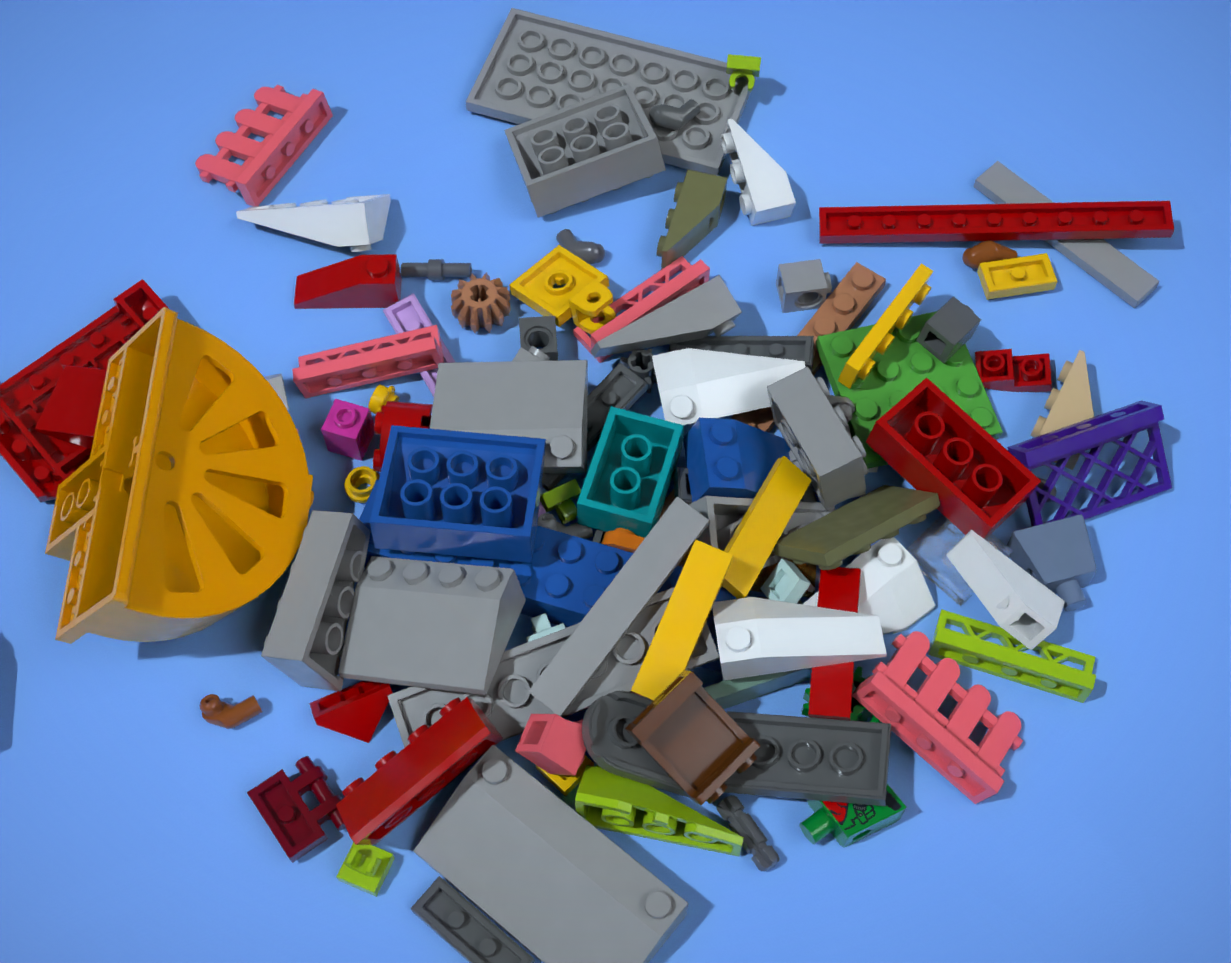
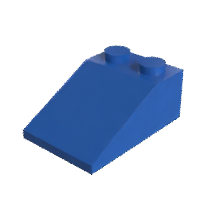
[683,417,790,503]

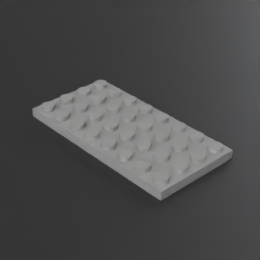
[466,8,756,176]

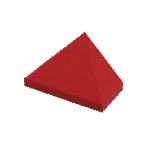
[309,681,393,743]

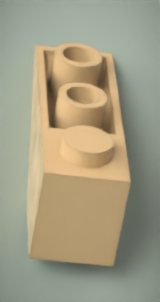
[1030,350,1094,470]

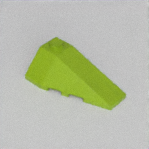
[575,765,744,857]

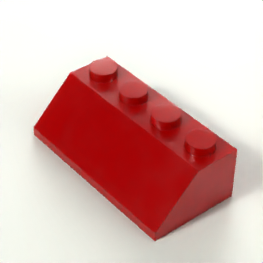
[336,697,503,845]

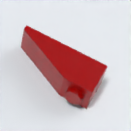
[294,254,402,309]

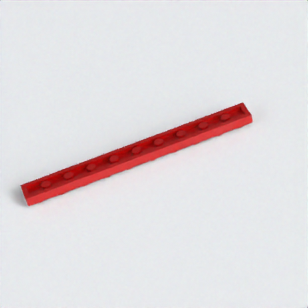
[819,201,1174,244]

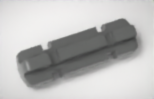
[716,795,780,871]

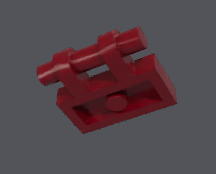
[247,756,346,863]

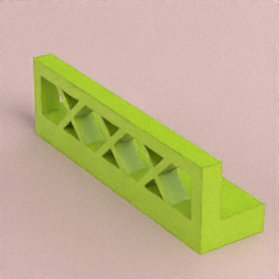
[928,609,1096,703]

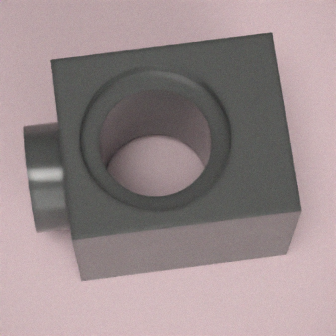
[519,316,558,361]

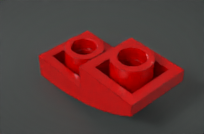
[975,349,1052,392]

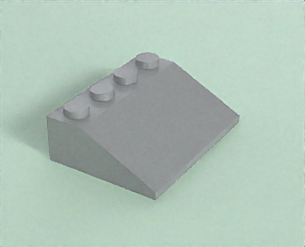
[504,84,666,218]
[430,360,588,473]
[338,556,526,695]

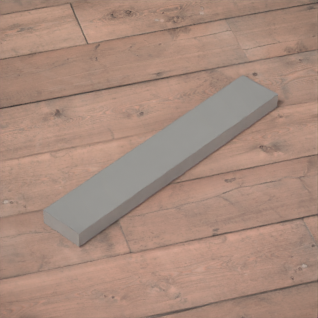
[974,161,1160,308]
[528,497,710,717]

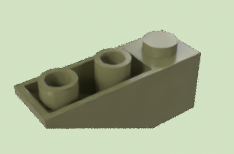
[657,170,727,270]

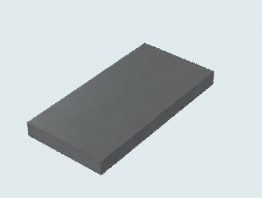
[724,711,891,806]

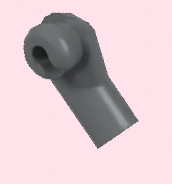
[556,229,605,264]

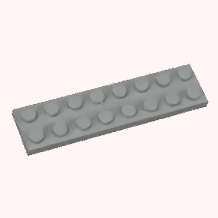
[387,587,720,748]

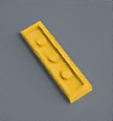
[722,456,812,599]
[631,539,733,701]

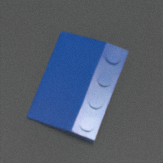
[369,425,546,563]

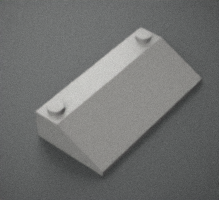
[413,745,688,963]

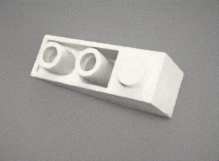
[720,119,796,226]
[946,529,1065,650]

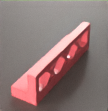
[573,256,710,363]
[292,325,444,399]

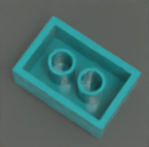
[577,406,684,538]

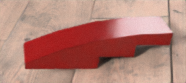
[808,567,861,721]

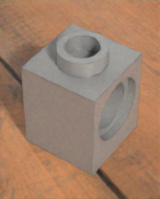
[776,259,832,313]

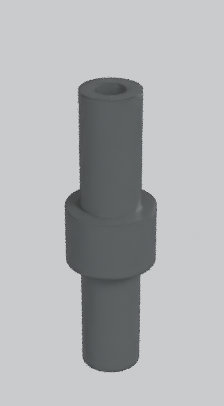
[401,259,472,280]

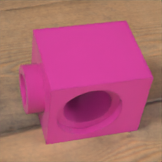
[321,399,375,461]

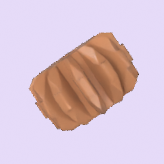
[451,272,511,334]

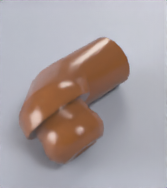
[962,240,1017,269]
[199,694,263,729]

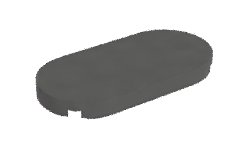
[582,691,689,798]

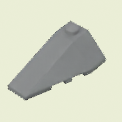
[591,275,742,358]
[689,496,835,569]

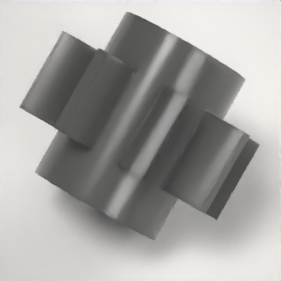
[620,348,657,393]

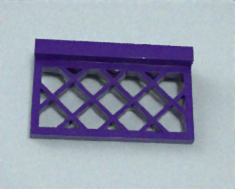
[1007,400,1172,527]

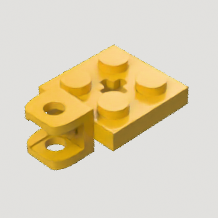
[509,245,616,334]

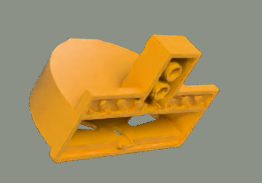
[45,307,314,644]

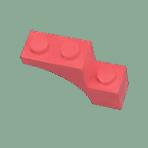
[515,692,641,776]

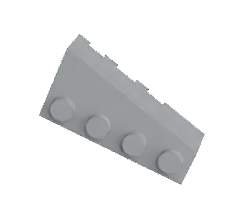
[261,510,371,691]

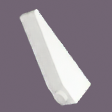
[236,194,391,252]
[652,348,806,425]
[803,537,935,635]
[712,597,887,681]

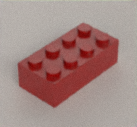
[866,377,1041,539]

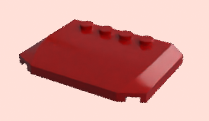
[0,279,169,503]

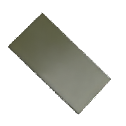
[774,485,940,570]

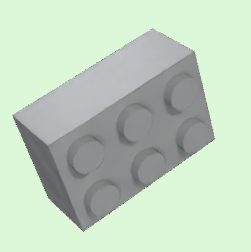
[767,366,868,510]

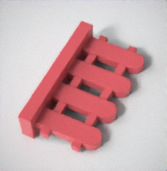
[195,85,333,207]
[852,631,1023,804]

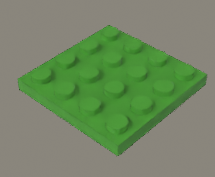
[815,311,1003,469]

